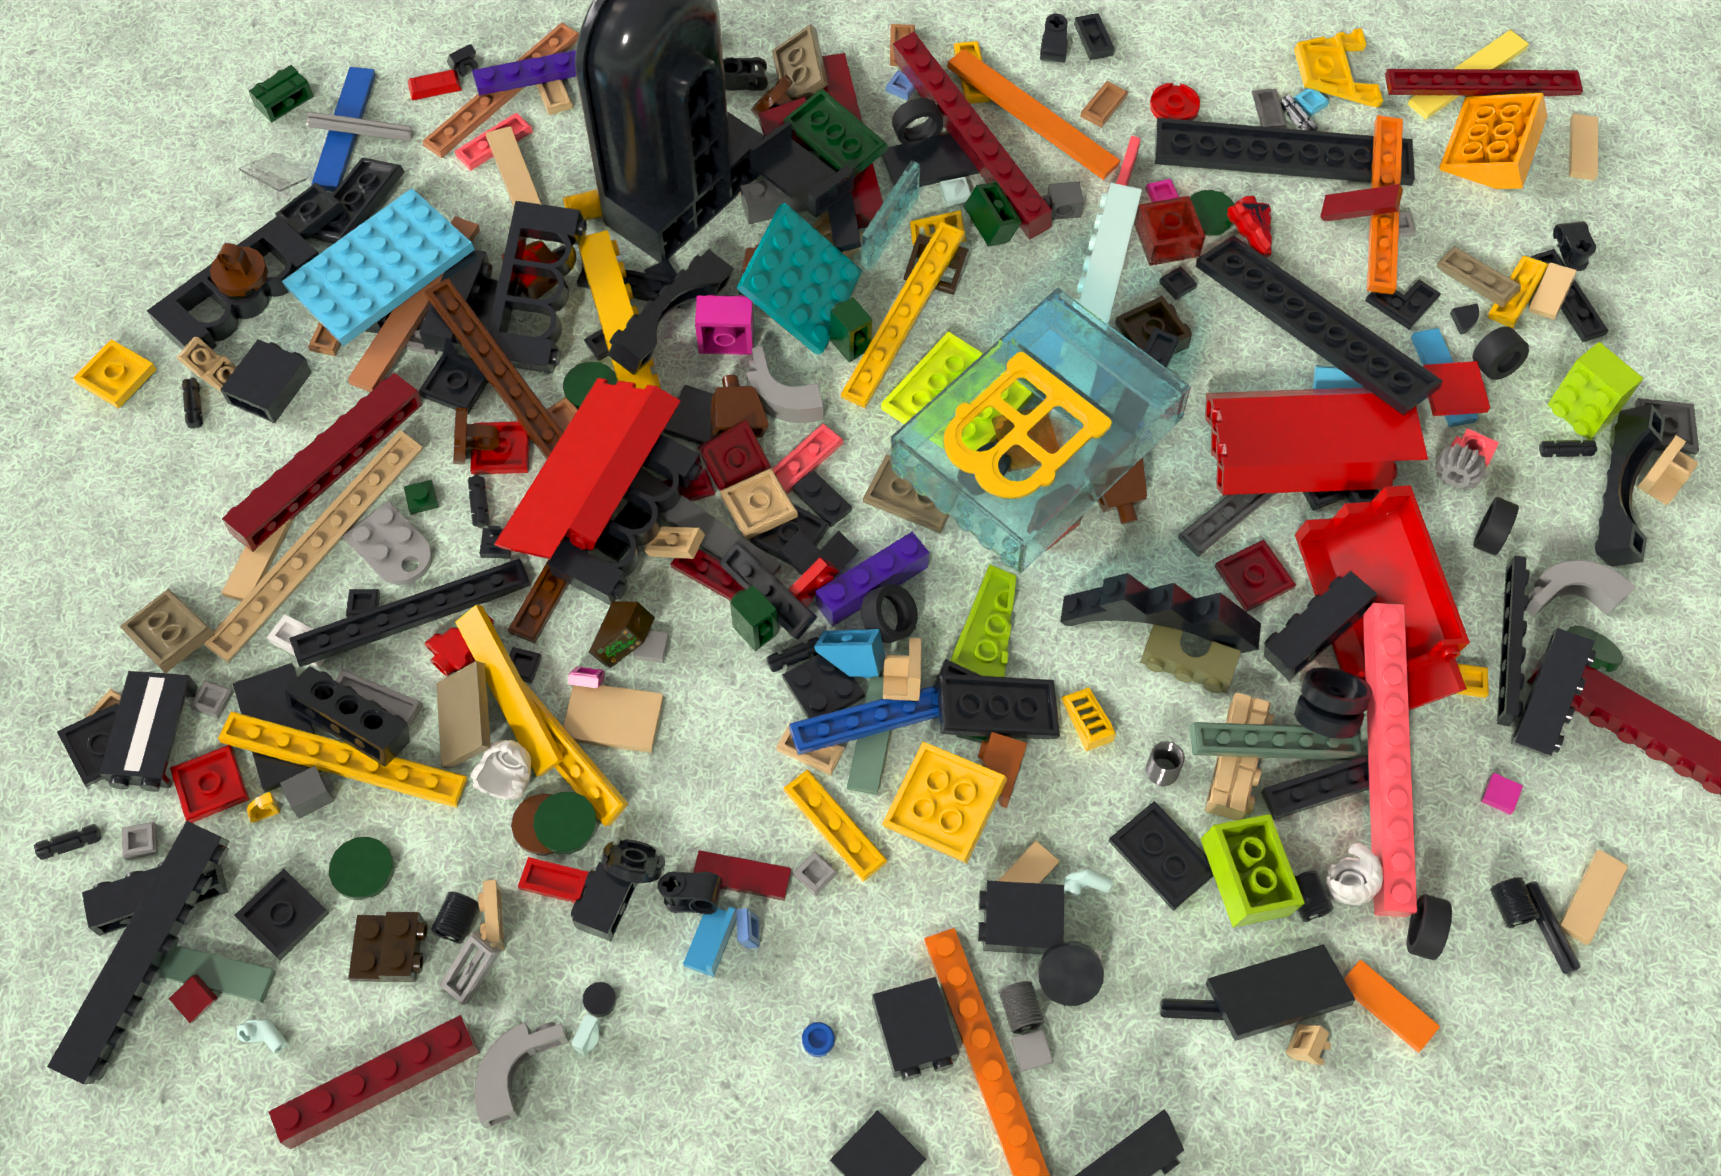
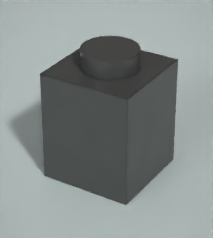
[280,766,335,819]

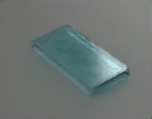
[861,160,920,271]

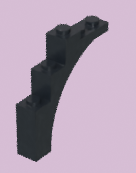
[1060,573,1261,654]

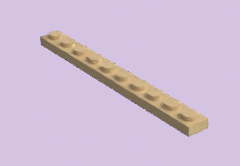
[204,430,423,664]

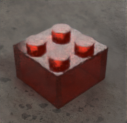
[1134,196,1205,266]

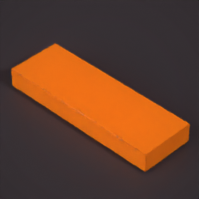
[1344,959,1440,1053]

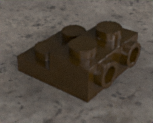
[1115,296,1192,358]
[348,912,428,982]

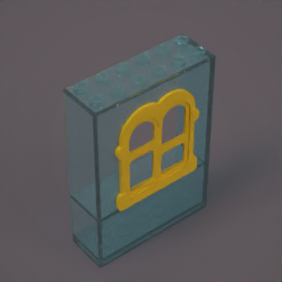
[891,287,1191,574]

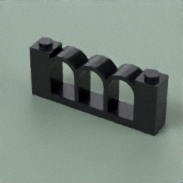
[488,201,587,374]
[147,216,319,350]
[547,434,703,605]

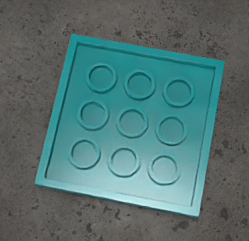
[736,203,862,355]

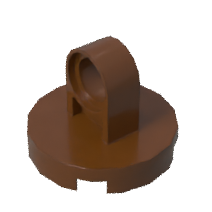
[751,74,794,117]
[210,243,268,297]
[453,408,500,465]

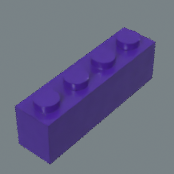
[816,531,929,627]

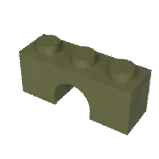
[1140,624,1241,693]

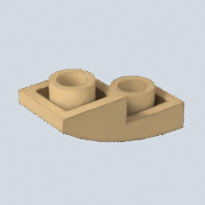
[176,337,236,391]

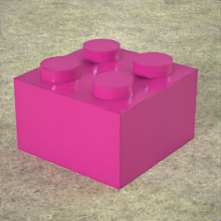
[695,295,754,355]

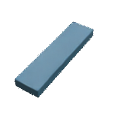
[1411,328,1478,427]

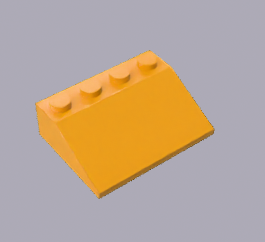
[1439,93,1548,189]

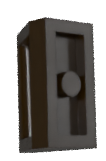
[904,234,969,295]

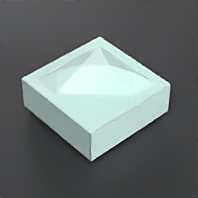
[940,177,971,207]
[571,1014,601,1056]

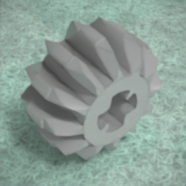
[1434,443,1487,491]

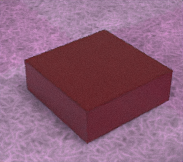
[168,974,218,1023]

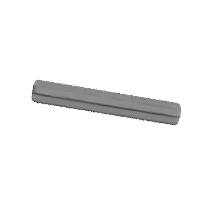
[307,112,412,141]

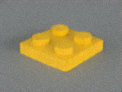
[73,339,157,409]

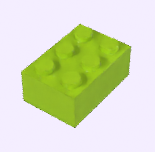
[1547,341,1644,440]
[1201,814,1305,928]

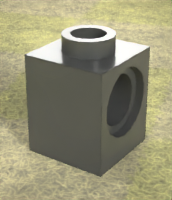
[1043,181,1084,220]

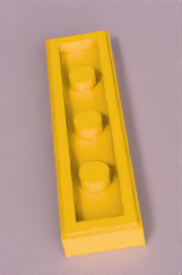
[784,769,887,882]

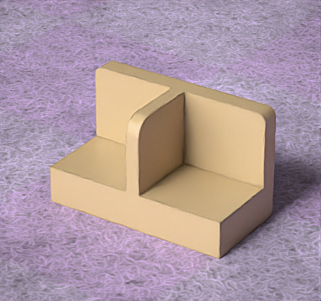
[1637,435,1698,505]
[883,638,921,701]

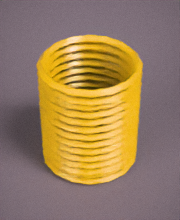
[563,189,602,221]

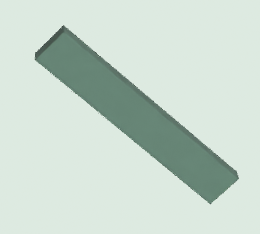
[1189,722,1363,761]

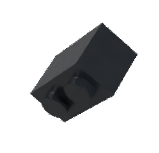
[571,862,637,942]

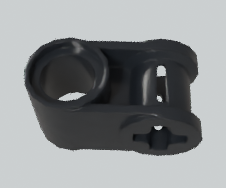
[1040,13,1068,63]
[723,57,768,91]
[1553,221,1596,271]
[657,871,723,915]

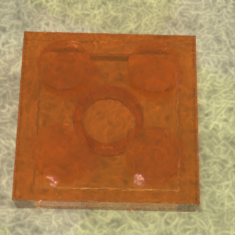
[991,408,1060,472]

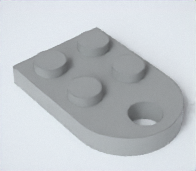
[342,501,432,585]

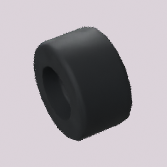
[1472,327,1529,380]

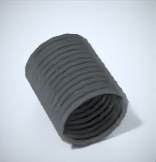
[1145,741,1185,787]
[999,981,1045,1034]

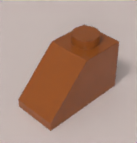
[978,732,1027,808]

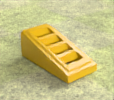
[910,210,967,245]
[1061,687,1116,751]

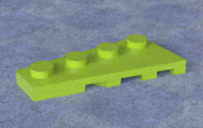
[950,564,1016,677]

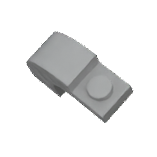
[746,346,824,423]
[1526,560,1636,617]
[475,1022,569,1128]

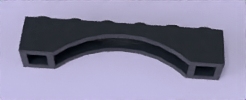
[608,249,734,375]
[1595,404,1665,566]

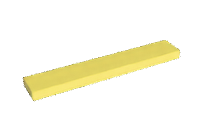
[1408,29,1529,119]

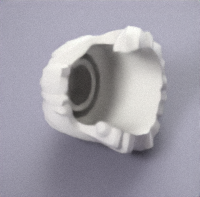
[470,740,531,800]
[1325,843,1383,906]

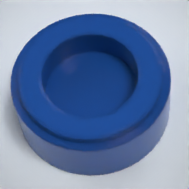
[802,1022,835,1057]

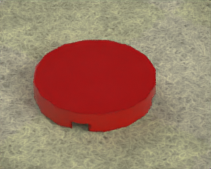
[1150,83,1200,121]

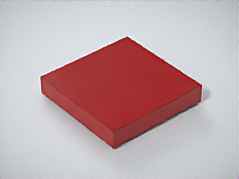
[1423,361,1491,416]
[470,421,530,475]
[170,745,250,823]

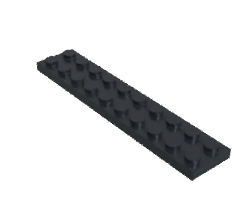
[1155,118,1415,186]
[1196,235,1443,415]

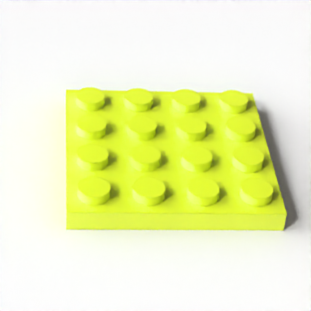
[881,331,1037,451]

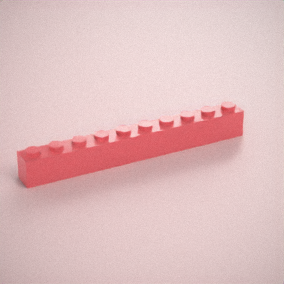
[1363,603,1417,917]

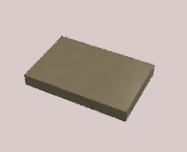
[772,24,828,101]
[863,454,963,534]
[120,589,215,674]
[436,661,491,768]

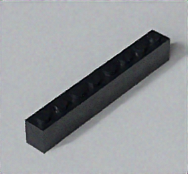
[47,821,230,1084]

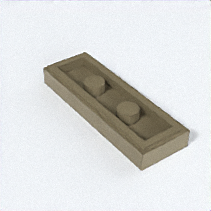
[1437,246,1521,308]

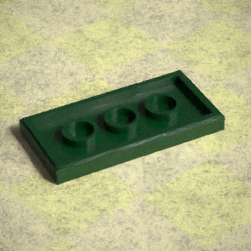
[783,88,889,177]

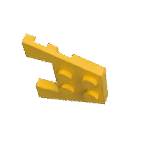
[1294,28,1383,107]

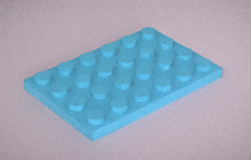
[282,188,475,346]

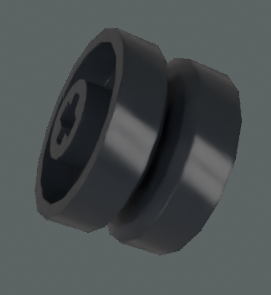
[1294,667,1372,739]

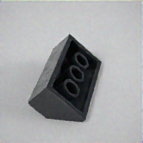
[1075,1109,1184,1176]

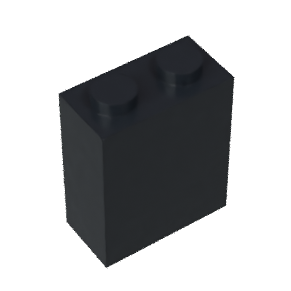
[220,339,311,423]
[977,880,1064,954]
[872,976,959,1081]

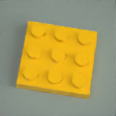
[882,742,1007,864]

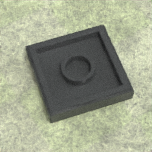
[1635,398,1699,455]

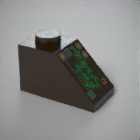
[589,601,655,668]

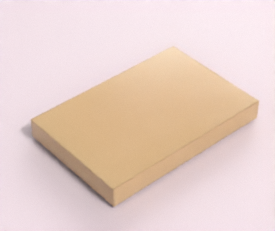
[563,685,664,753]

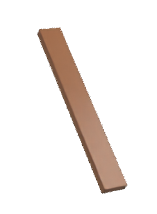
[422,23,579,158]
[348,216,480,392]

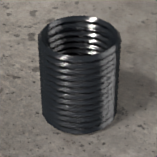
[1295,870,1334,922]
[1490,877,1540,928]
[431,891,479,944]

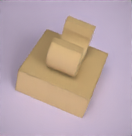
[1286,1024,1331,1065]

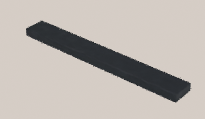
[289,558,530,667]

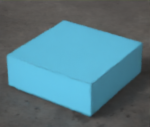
[1294,88,1329,117]

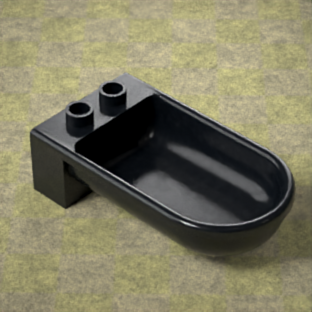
[575,0,765,263]

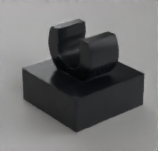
[447,44,478,77]
[479,526,511,559]

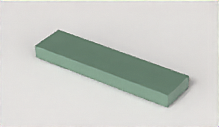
[847,676,890,795]
[159,946,275,1003]

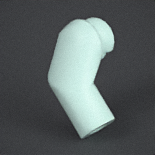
[1064,869,1112,896]
[236,1020,288,1054]

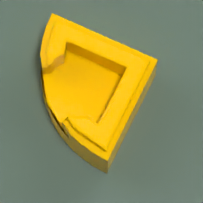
[247,792,281,823]

